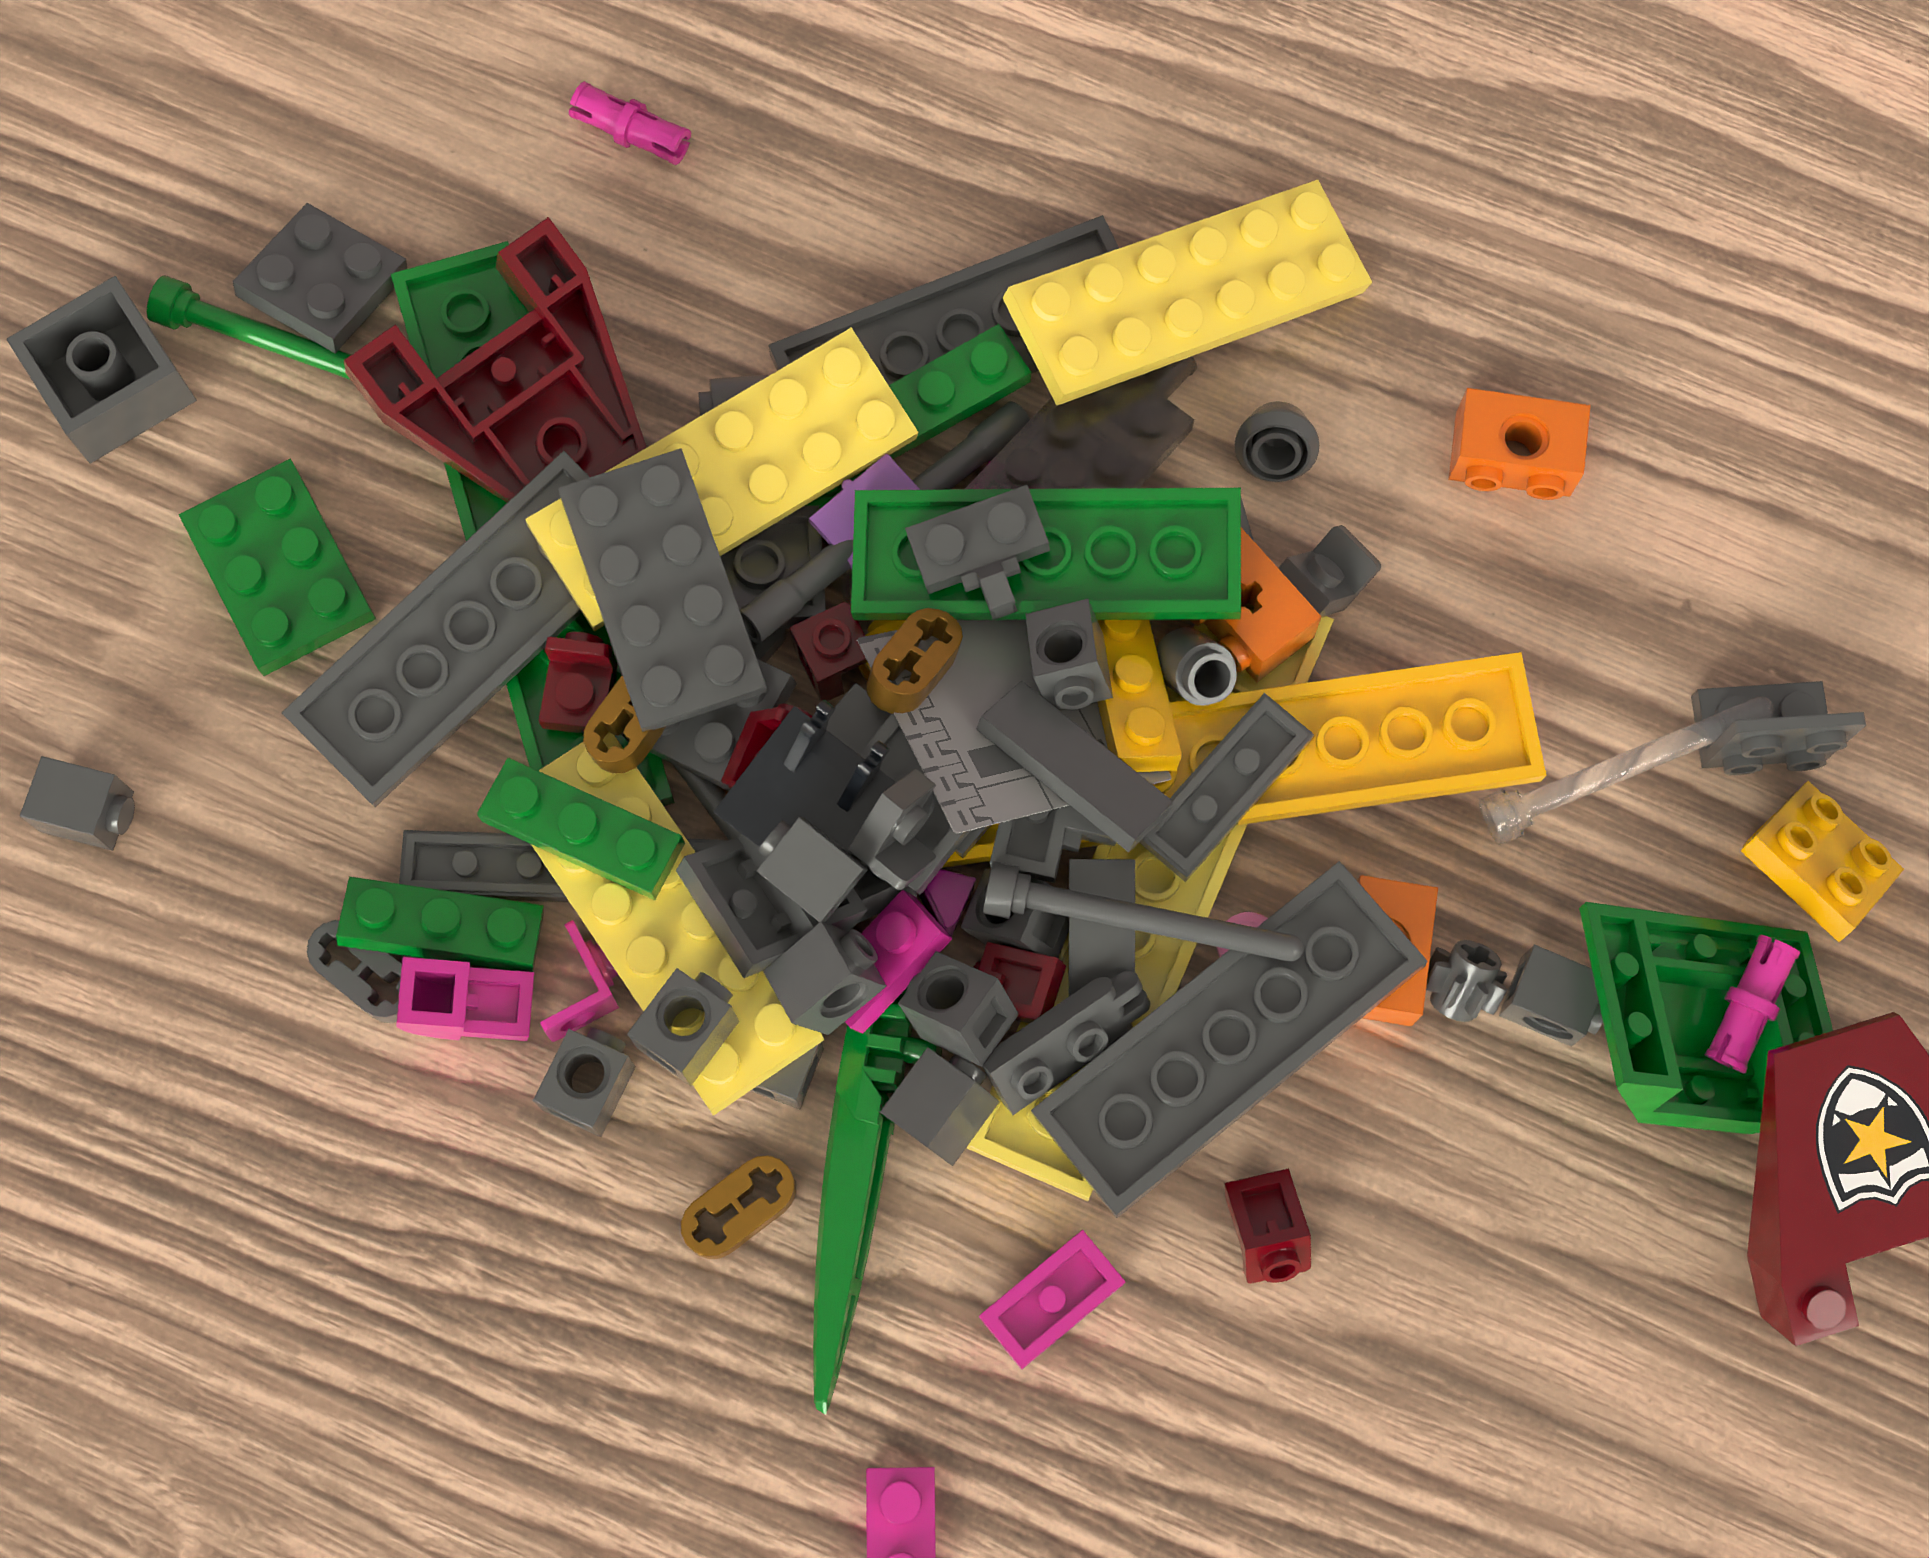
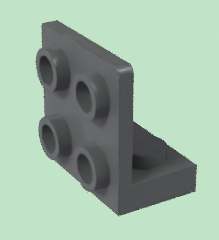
[1691,681,1866,775]

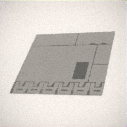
[857,620,1172,833]

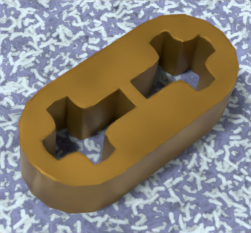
[866,608,963,714]
[583,676,666,773]
[681,1156,796,1259]

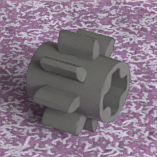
[1426,940,1508,1022]

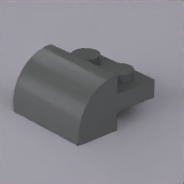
[676,833,867,978]

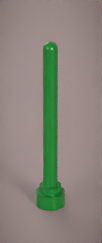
[146,275,352,380]

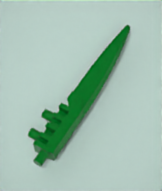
[813,988,942,1414]

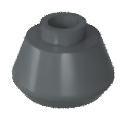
[1235,401,1320,482]

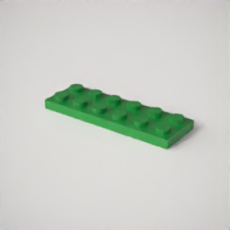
[851,487,1241,620]

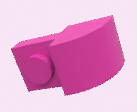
[396,957,534,1041]

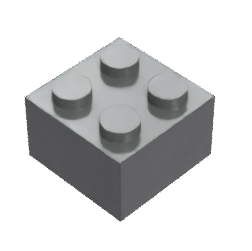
[6,276,197,464]

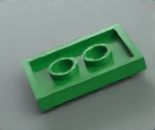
[178,458,376,676]

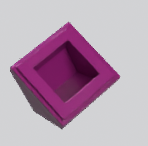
[918,869,976,936]

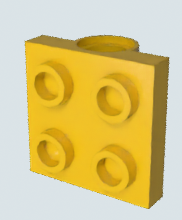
[1740,780,1904,942]

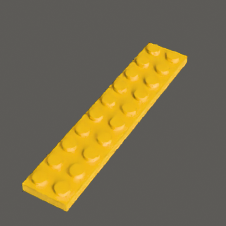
[942,652,1546,868]

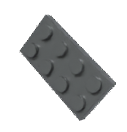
[558,448,767,732]

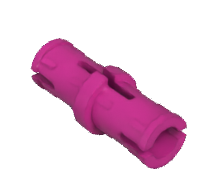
[569,81,691,166]
[1704,935,1800,1073]

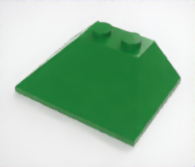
[1579,902,1833,1134]

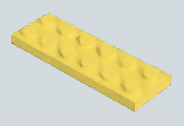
[1002,180,1372,406]
[525,327,919,631]
[531,732,824,1116]

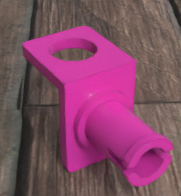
[540,920,619,1042]

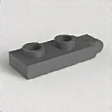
[982,971,1151,1115]

